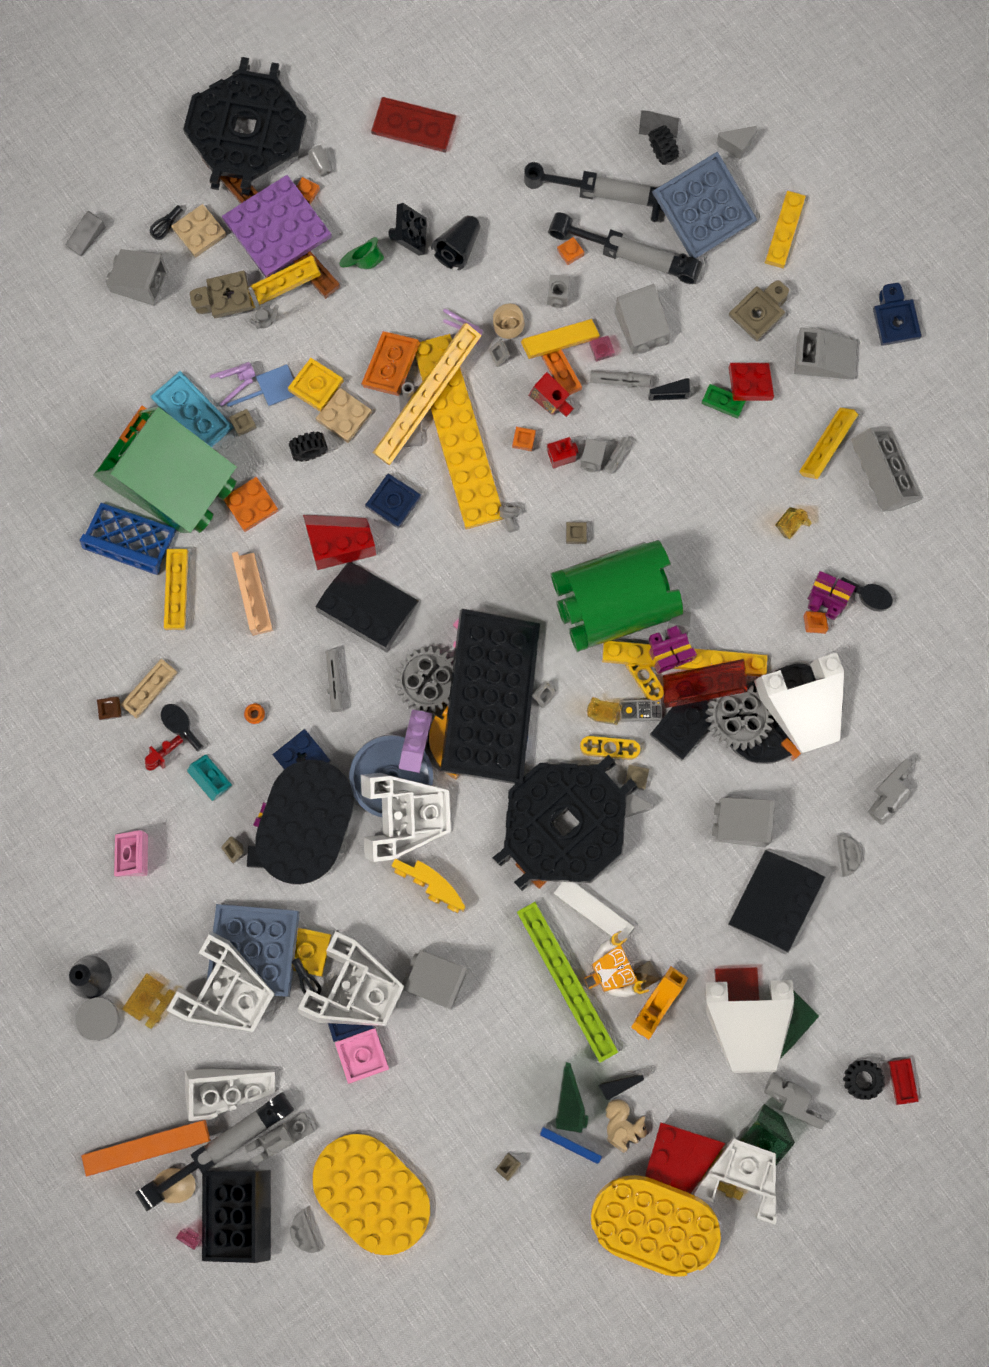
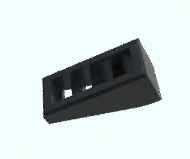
[648,378,690,401]
[598,1075,644,1100]

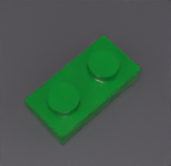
[701,384,746,419]

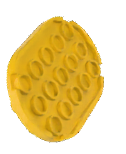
[312,1134,430,1255]
[591,1175,721,1277]

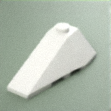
[185,1069,275,1121]

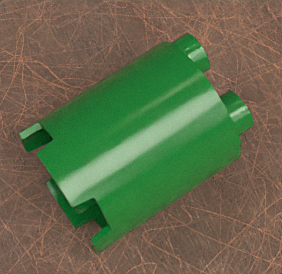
[550,540,683,652]

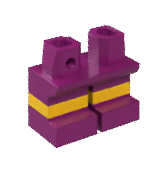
[807,571,855,620]
[649,625,697,674]

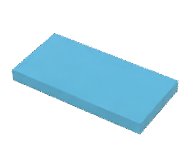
[150,371,234,447]

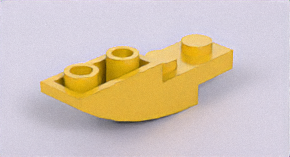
[391,859,466,913]

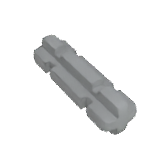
[604,437,632,474]

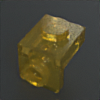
[775,507,812,539]
[587,697,622,725]

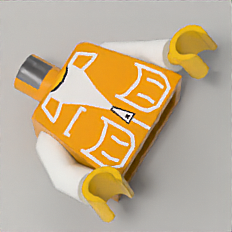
[584,931,649,998]

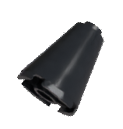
[431,215,480,270]
[69,956,112,999]

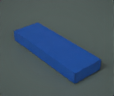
[540,1127,602,1164]

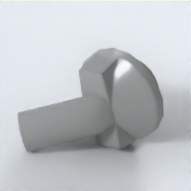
[499,503,519,533]

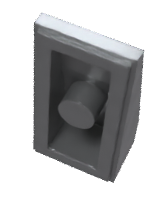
[639,110,679,137]
[65,211,106,256]

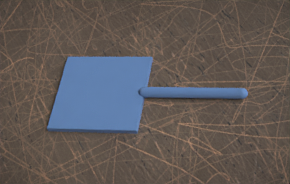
[227,364,295,407]

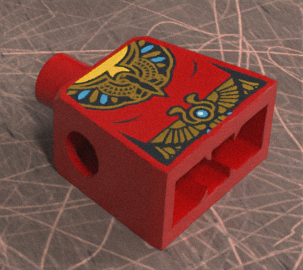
[528,372,574,417]

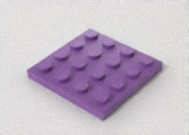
[222,175,332,278]

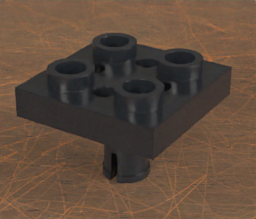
[388,203,427,256]

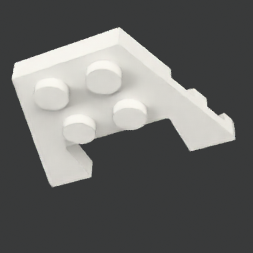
[693,1139,776,1225]

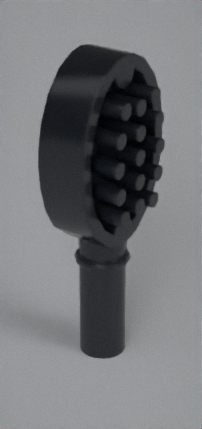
[841,577,893,612]
[161,704,204,752]

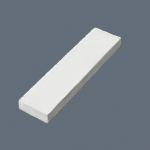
[554,882,634,941]

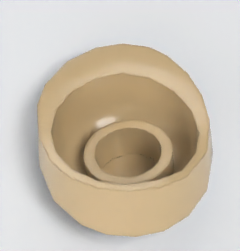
[493,303,524,339]
[154,1168,196,1203]

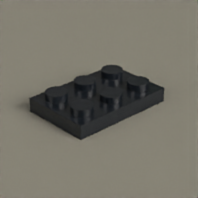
[650,687,712,761]

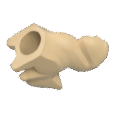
[606,1099,647,1153]

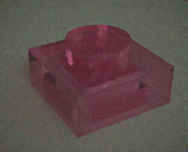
[589,335,615,362]
[176,1228,202,1250]

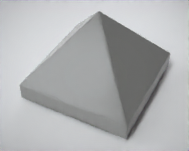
[489,339,511,367]
[532,681,556,708]

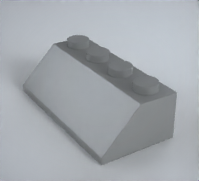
[851,428,922,512]

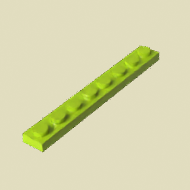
[517,902,619,1063]

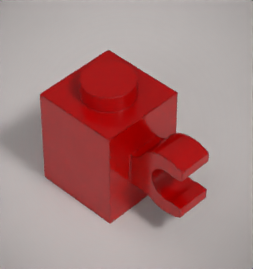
[547,437,579,469]

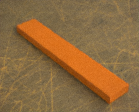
[81,1120,211,1177]

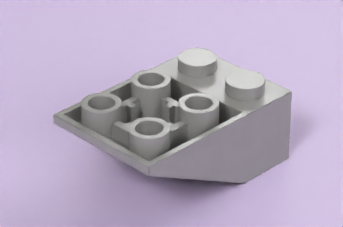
[794,328,857,380]

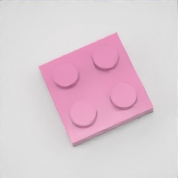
[335,1028,389,1084]

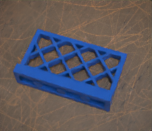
[80,503,176,575]

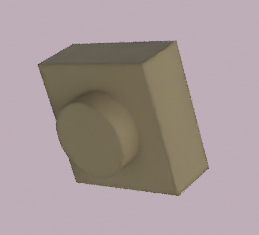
[229,409,257,436]
[566,522,587,544]
[625,765,649,790]

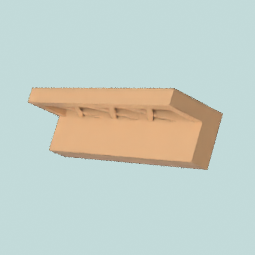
[232,552,273,636]

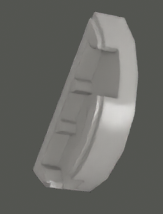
[837,835,862,877]
[290,1209,320,1253]

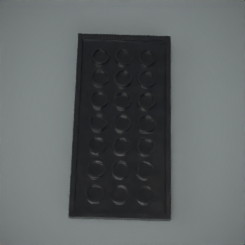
[440,609,540,784]

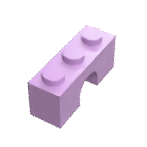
[399,709,433,773]

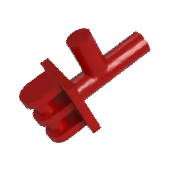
[145,735,183,771]

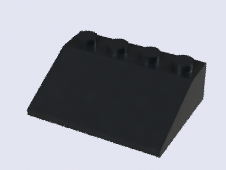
[315,562,419,653]
[728,850,825,954]
[202,1170,271,1263]

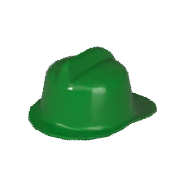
[339,237,384,270]

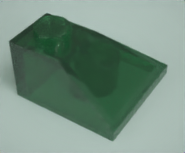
[739,1104,795,1165]

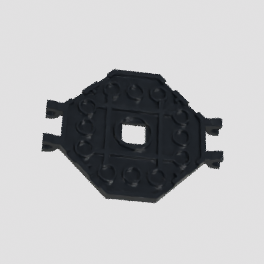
[183,57,307,196]
[492,754,638,891]

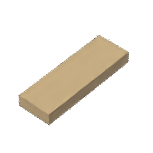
[120,658,178,719]

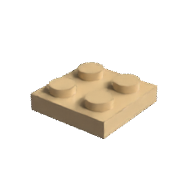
[171,204,227,258]
[316,388,372,443]

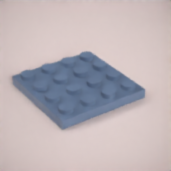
[652,151,757,258]
[207,904,300,997]

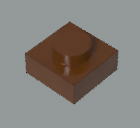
[97,697,121,720]

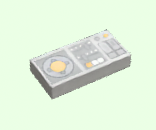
[619,699,662,722]

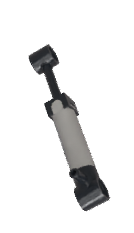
[524,162,663,222]
[548,212,702,284]
[135,1092,294,1212]

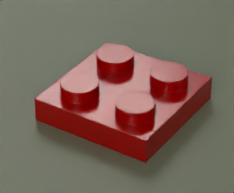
[728,363,774,401]

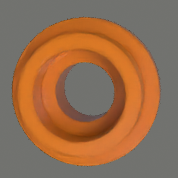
[244,703,265,724]

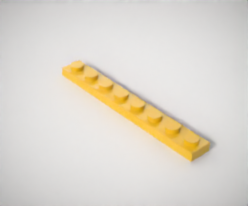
[372,323,482,465]
[602,641,767,677]

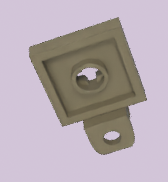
[190,270,253,319]
[728,280,789,342]

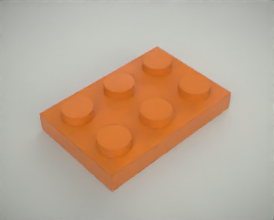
[361,331,420,396]

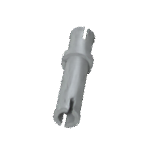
[590,370,651,388]
[325,649,344,712]

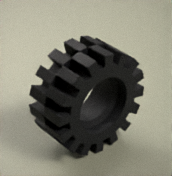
[648,125,679,165]
[289,431,328,462]
[843,1060,885,1100]

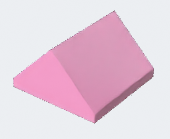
[114,830,148,877]

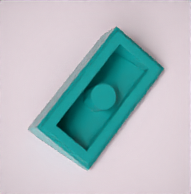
[187,754,232,801]

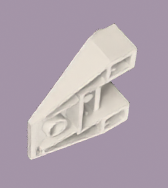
[754,653,844,754]
[361,773,451,862]
[167,931,274,1032]
[298,931,404,1026]
[705,980,794,1073]

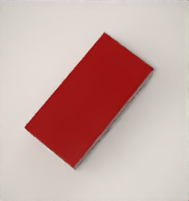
[888,1058,919,1105]

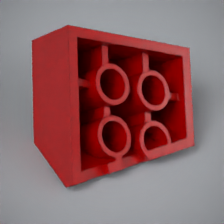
[303,515,376,570]
[645,1122,726,1194]

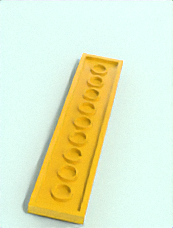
[415,334,503,530]

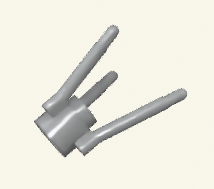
[248,287,279,329]

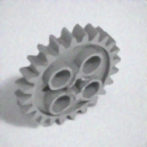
[394,646,454,713]
[705,683,774,751]

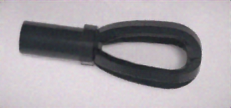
[149,205,183,240]
[292,958,322,995]

